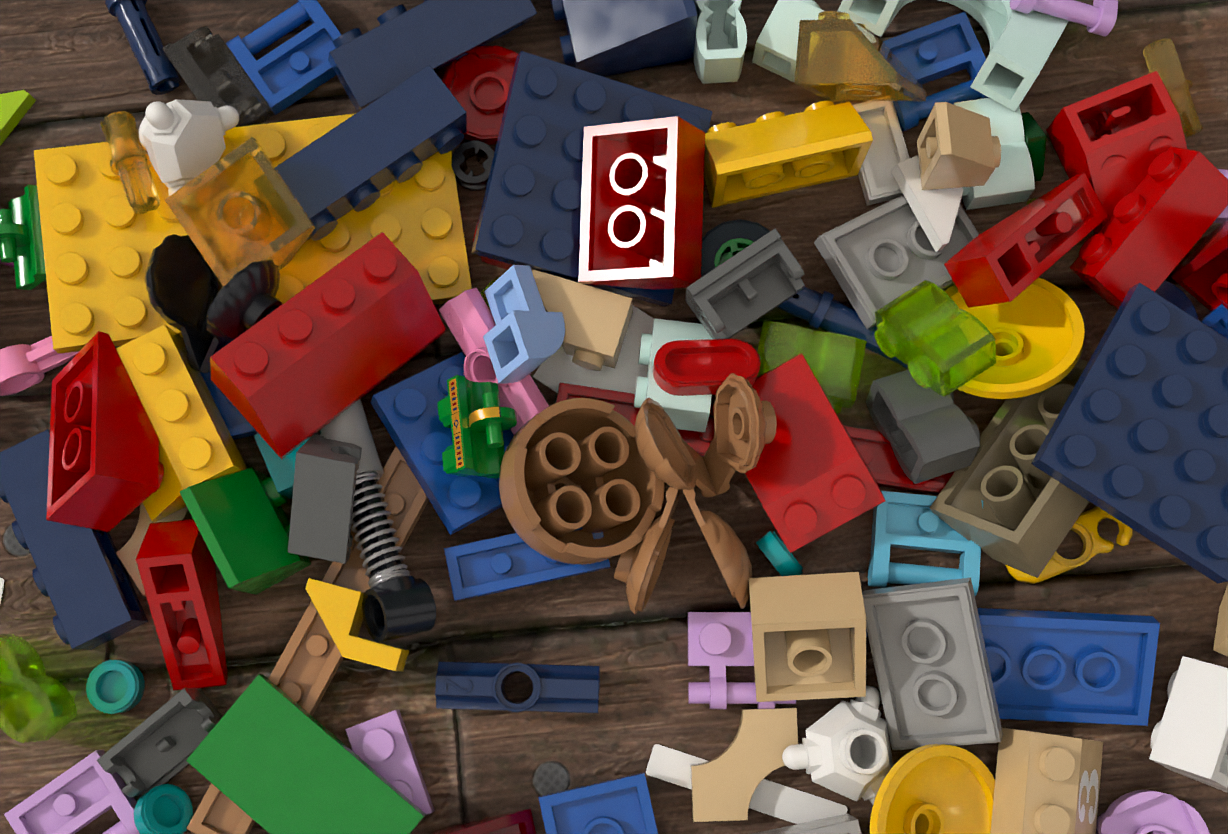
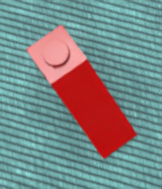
[944,172,1108,308]
[136,519,228,690]

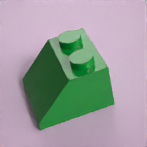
[180,468,311,595]

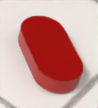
[652,339,761,396]

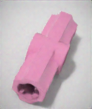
[439,288,549,435]

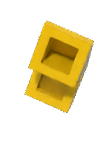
[305,578,409,672]

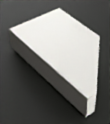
[891,155,963,252]

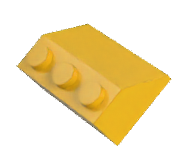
[704,100,873,208]
[116,324,247,522]

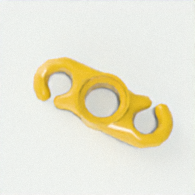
[1006,507,1133,584]

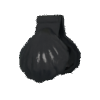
[145,234,282,373]

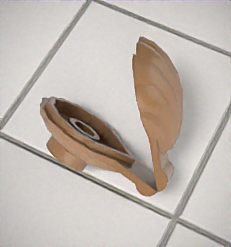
[635,373,777,497]
[614,487,752,615]

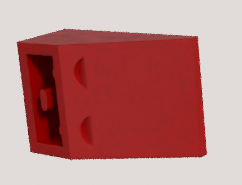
[1046,71,1187,234]

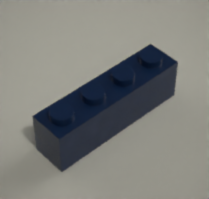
[328,0,537,112]
[257,65,467,245]
[0,429,148,650]

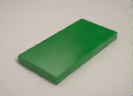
[186,674,426,834]

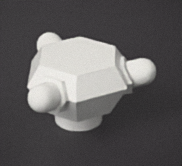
[139,99,239,209]
[782,686,893,805]

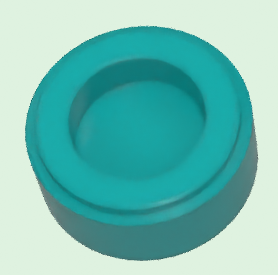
[756,531,804,576]
[86,660,145,714]
[134,784,193,834]

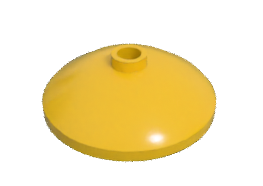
[922,277,1085,399]
[870,744,995,834]

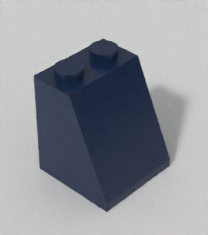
[550,0,698,77]

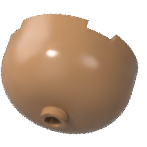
[499,398,665,565]

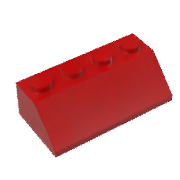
[210,232,446,459]

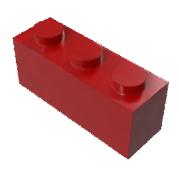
[1069,146,1228,308]

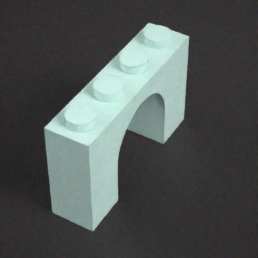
[837,0,1069,112]

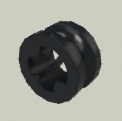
[451,141,494,191]

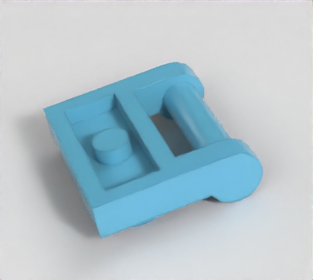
[868,491,983,596]

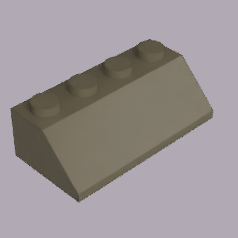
[930,359,1089,578]

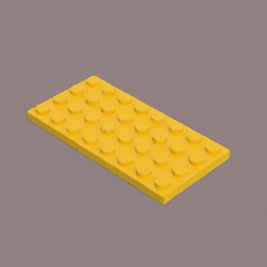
[34,113,472,354]

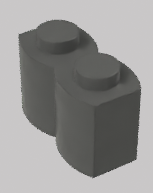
[866,364,980,484]

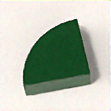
[1021,112,1047,181]

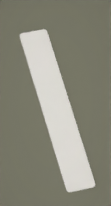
[646,744,848,824]

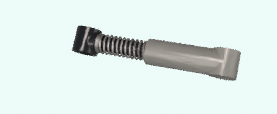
[316,399,436,643]

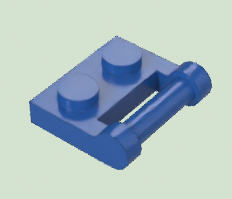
[226,0,341,115]
[870,11,989,131]

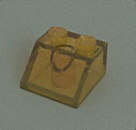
[794,11,927,101]
[165,137,316,286]

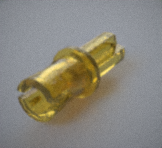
[1143,39,1204,138]
[100,111,161,214]

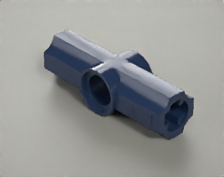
[435,661,600,713]

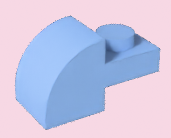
[483,265,565,384]

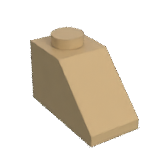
[917,102,1001,190]
[532,269,633,371]

